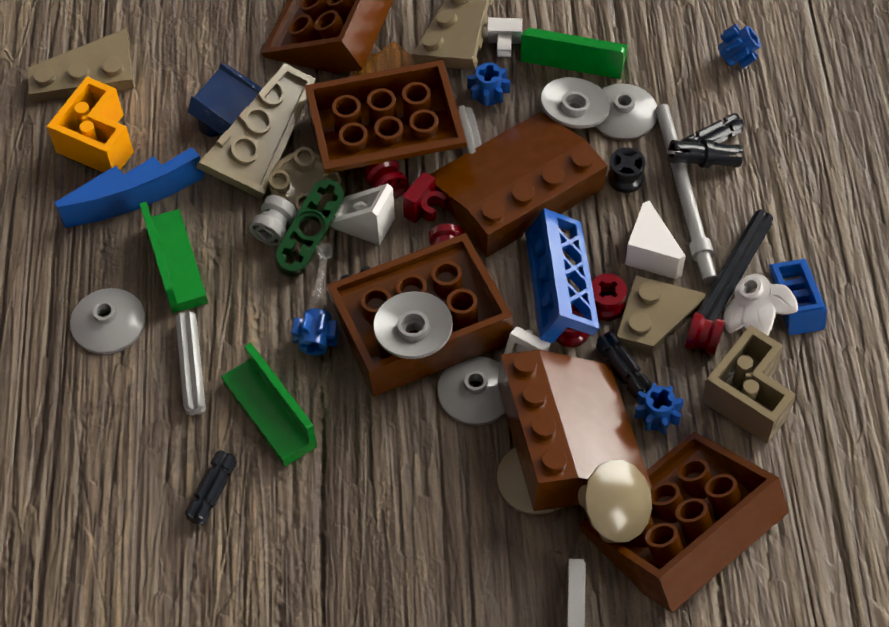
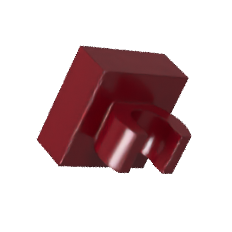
[402,172,447,223]

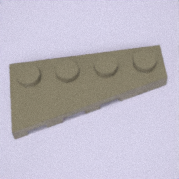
[412,0,493,70]
[196,63,316,199]

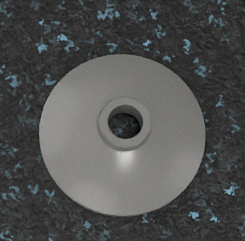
[540,77,610,129]
[594,84,657,141]
[70,288,146,354]
[374,291,453,359]
[437,356,506,426]

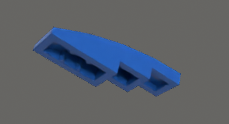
[54,147,205,228]

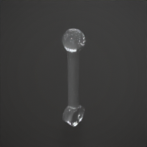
[309,243,333,309]

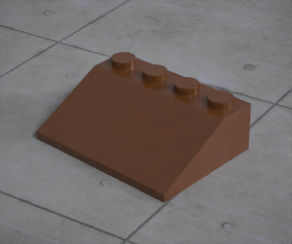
[261,0,394,73]
[305,60,467,174]
[429,111,608,258]
[326,233,513,397]
[498,350,653,511]
[579,431,789,613]

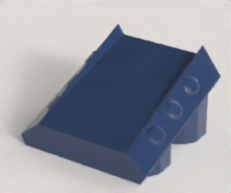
[188,63,262,137]

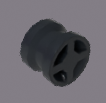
[608,147,646,193]

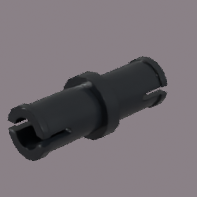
[668,139,744,168]

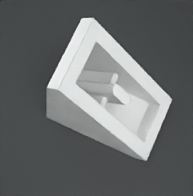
[331,184,395,245]
[625,201,686,279]

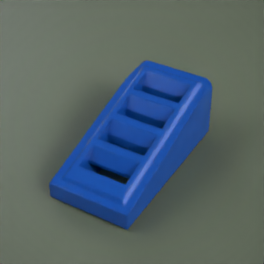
[769,259,827,335]

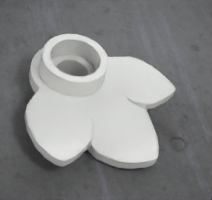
[723,274,798,336]

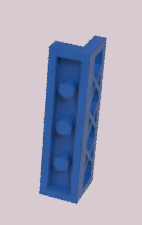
[525,208,600,344]

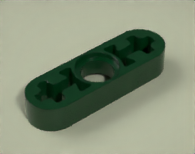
[275,179,344,277]

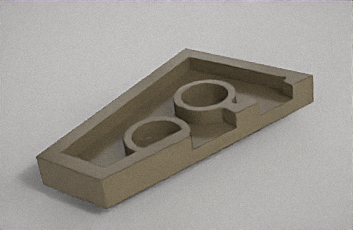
[27,28,134,103]

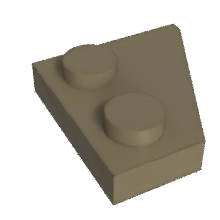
[616,275,706,354]

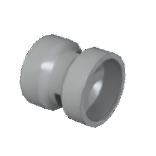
[249,195,298,246]

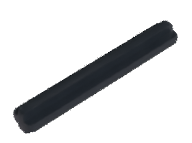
[697,209,773,321]

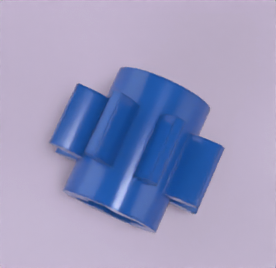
[718,24,761,69]
[467,62,510,106]
[291,308,339,356]
[634,383,684,434]

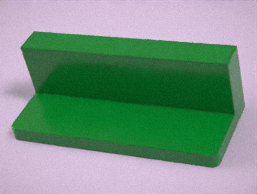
[520,27,628,79]
[139,201,208,314]
[221,342,317,467]

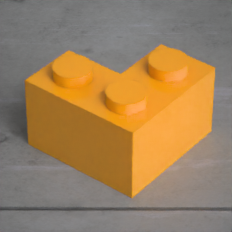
[47,76,134,173]

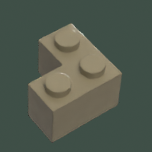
[701,325,796,444]

